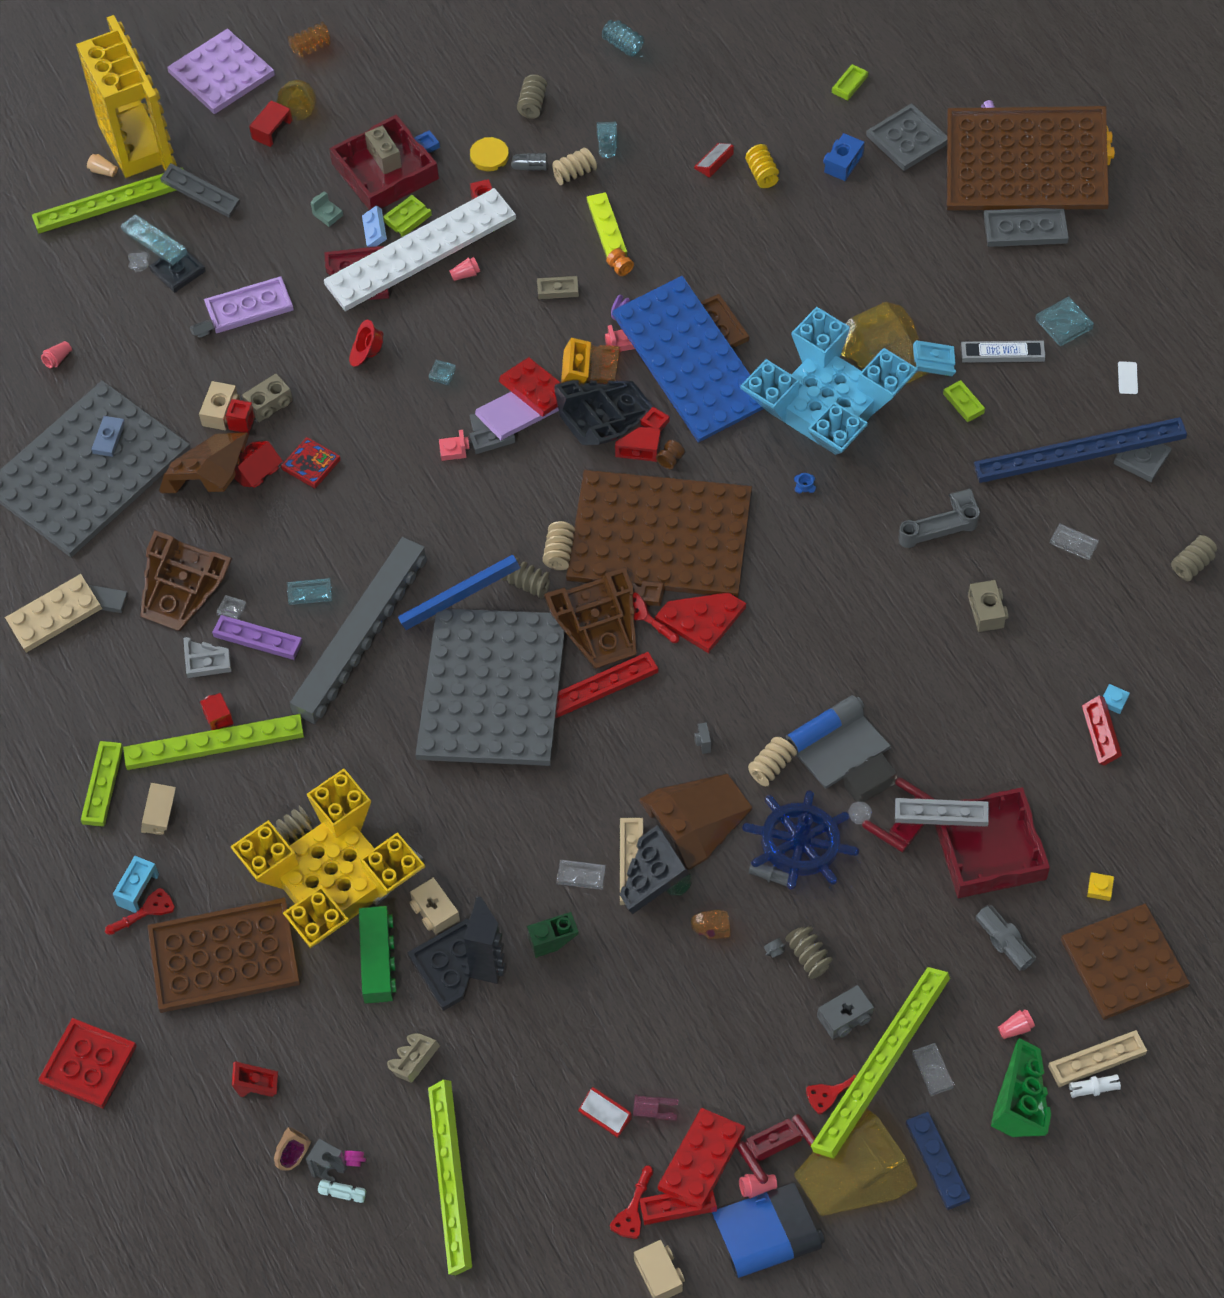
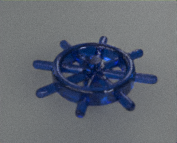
[742,791,859,889]

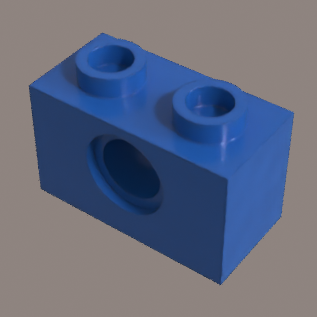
[823,133,864,181]

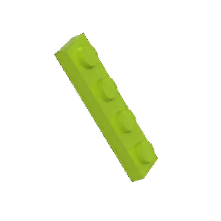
[81,741,123,827]

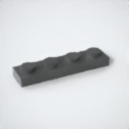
[161,163,240,218]

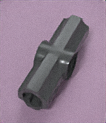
[975,905,1036,971]

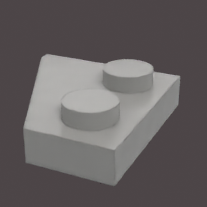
[183,637,231,678]

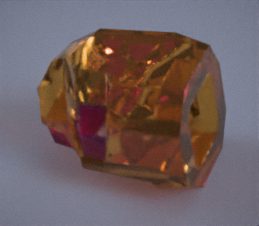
[691,910,730,939]

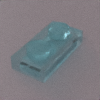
[287,578,332,605]

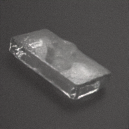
[1050,523,1099,560]
[912,1043,954,1096]

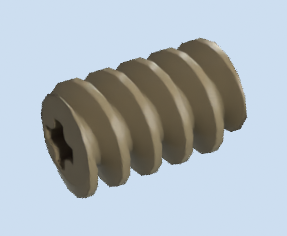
[517,74,547,119]
[1171,535,1217,581]
[502,558,550,599]
[273,805,313,846]
[785,926,833,979]

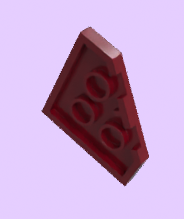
[324,246,389,300]

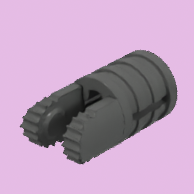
[511,153,548,171]

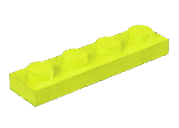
[587,192,627,257]

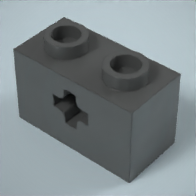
[817,985,874,1040]

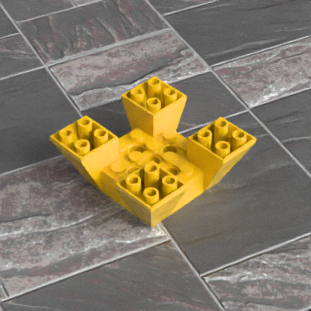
[230,769,425,948]

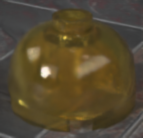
[277,80,316,120]

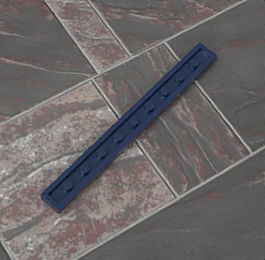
[974,417,1187,483]

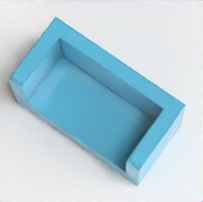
[113,856,159,913]

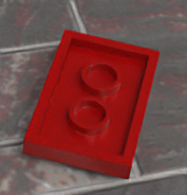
[499,357,561,417]

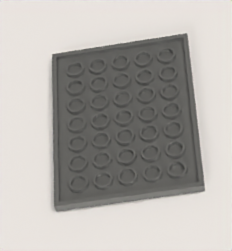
[0,381,191,557]
[416,609,565,766]

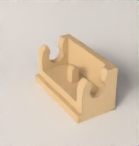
[141,783,176,835]

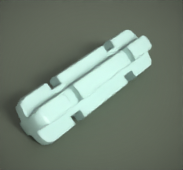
[318,1180,366,1203]

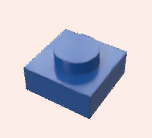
[414,130,440,153]

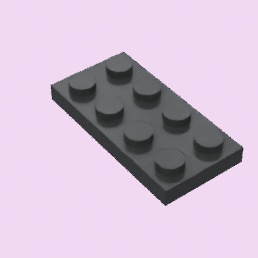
[983,208,1069,247]

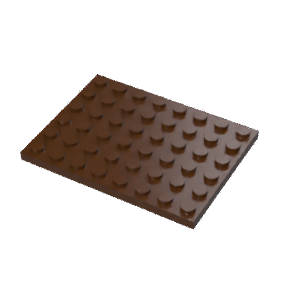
[947,106,1109,210]
[566,470,752,598]

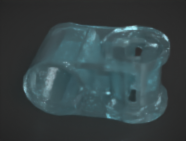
[597,121,617,158]

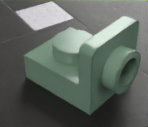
[311,191,343,227]

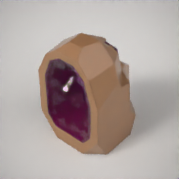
[274,1127,311,1170]

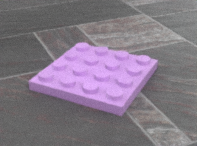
[167,28,275,114]

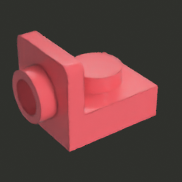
[605,325,635,353]
[439,430,470,461]

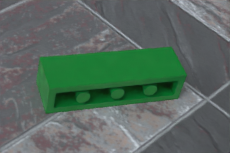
[359,906,397,1003]

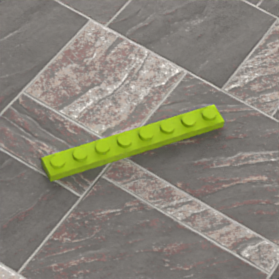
[32,167,184,234]
[123,714,304,770]
[428,1080,472,1276]

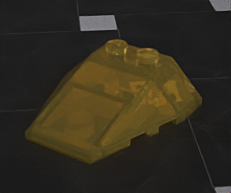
[841,302,928,384]

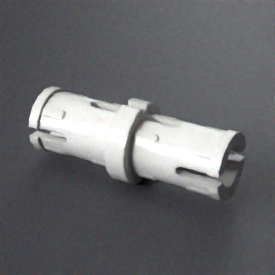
[1069,1074,1121,1098]

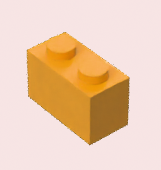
[561,337,591,383]

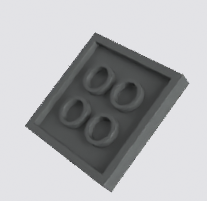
[866,103,947,171]

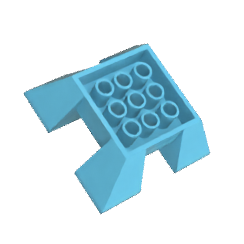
[740,307,918,455]

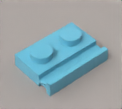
[913,340,956,376]

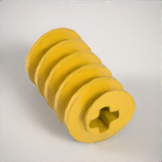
[745,144,779,188]

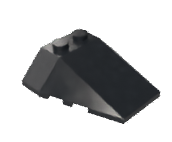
[554,380,653,445]

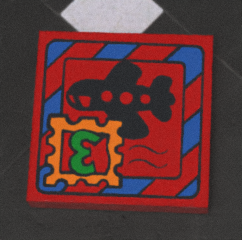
[281,437,340,489]

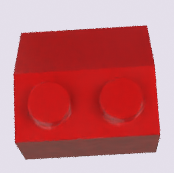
[234,441,283,488]

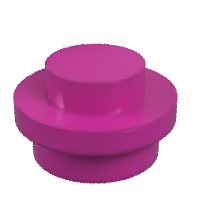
[344,1151,366,1167]

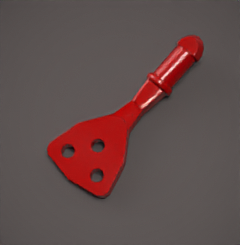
[633,593,679,643]
[105,888,174,935]
[806,1075,857,1114]
[610,1165,653,1239]

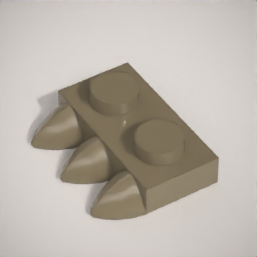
[387,1033,440,1083]

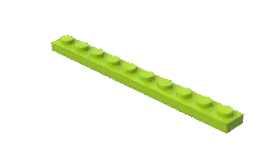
[811,967,950,1159]

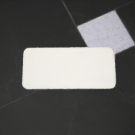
[1118,362,1138,394]

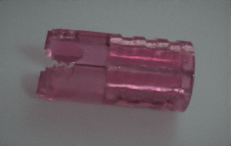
[633,1094,678,1121]

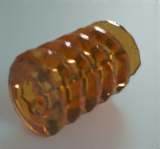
[288,21,330,57]

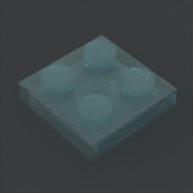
[1035,297,1094,346]

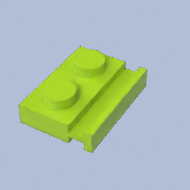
[383,195,432,237]

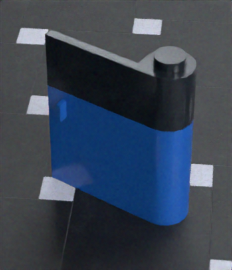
[712,1183,825,1278]

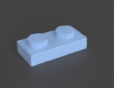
[362,206,387,247]

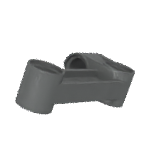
[898,489,980,548]

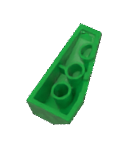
[991,1038,1051,1137]

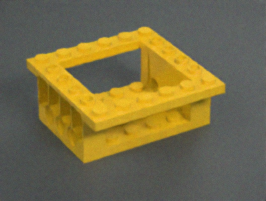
[76,15,177,178]

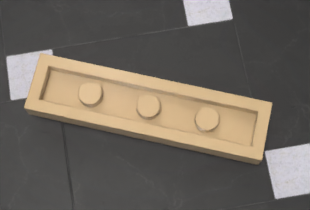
[620,818,643,905]
[1048,1030,1147,1087]

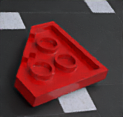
[655,593,746,653]

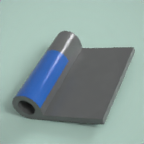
[785,695,891,789]

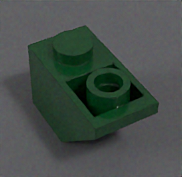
[527,912,579,958]

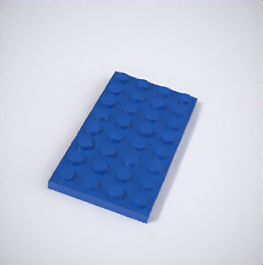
[612,276,764,443]

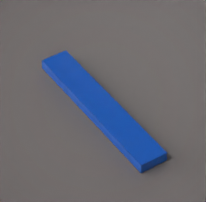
[398,555,520,630]

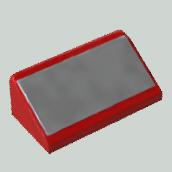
[694,143,734,178]
[578,1087,632,1138]

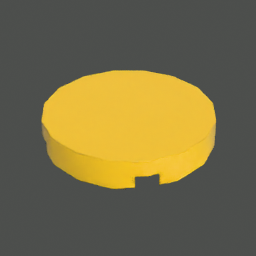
[470,137,509,171]

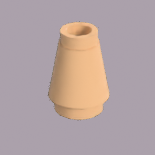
[87,154,118,177]

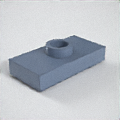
[91,416,125,457]

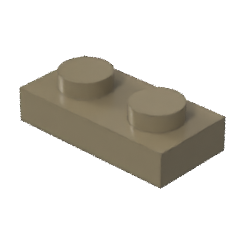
[537,276,579,299]

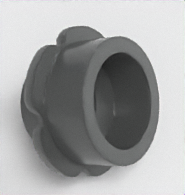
[764,938,786,958]

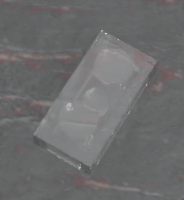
[557,860,606,890]

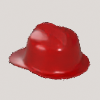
[349,320,384,367]

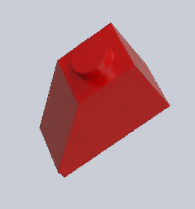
[615,427,661,462]

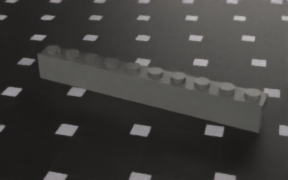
[290,537,427,724]

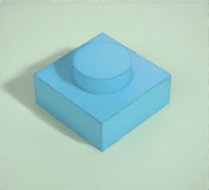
[1103,684,1130,714]

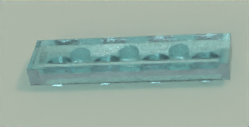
[121,214,188,265]

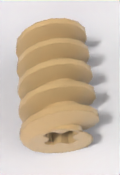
[553,148,597,185]
[543,521,575,570]
[748,737,797,787]

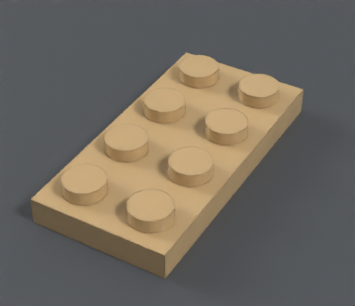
[5,574,102,653]

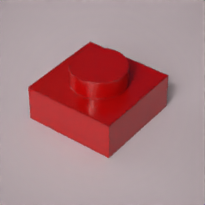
[640,407,670,431]

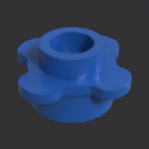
[794,473,816,493]

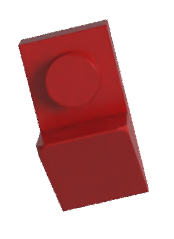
[232,1061,278,1097]

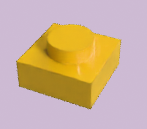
[1087,872,1114,901]

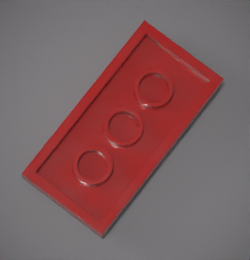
[658,1108,745,1209]

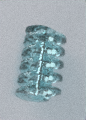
[602,20,644,57]

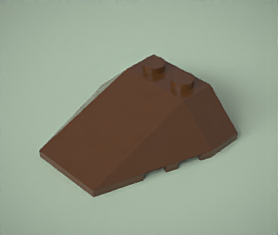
[159,433,249,493]
[140,530,232,631]
[544,567,636,669]
[639,774,752,870]

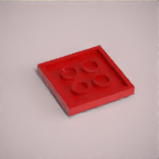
[38,1018,137,1109]

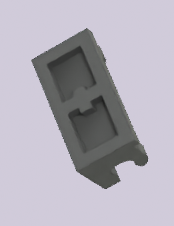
[306,1139,347,1183]

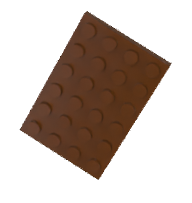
[147,898,300,1013]

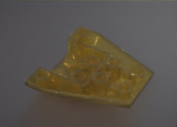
[794,1108,917,1216]

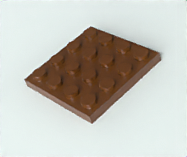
[1061,903,1190,1020]

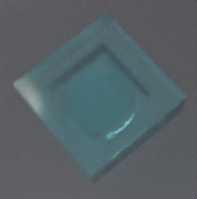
[429,360,456,385]

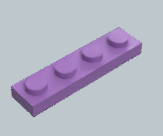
[212,615,302,660]

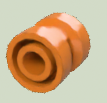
[606,248,634,277]

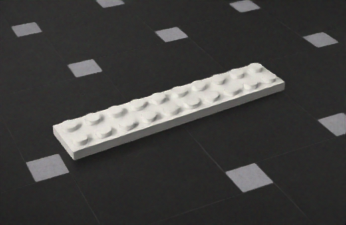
[324,188,516,311]

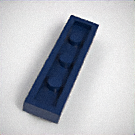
[905,1112,970,1210]

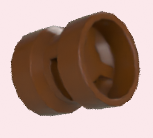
[656,440,685,470]

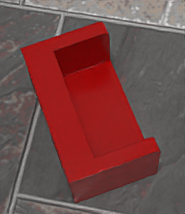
[249,100,292,147]

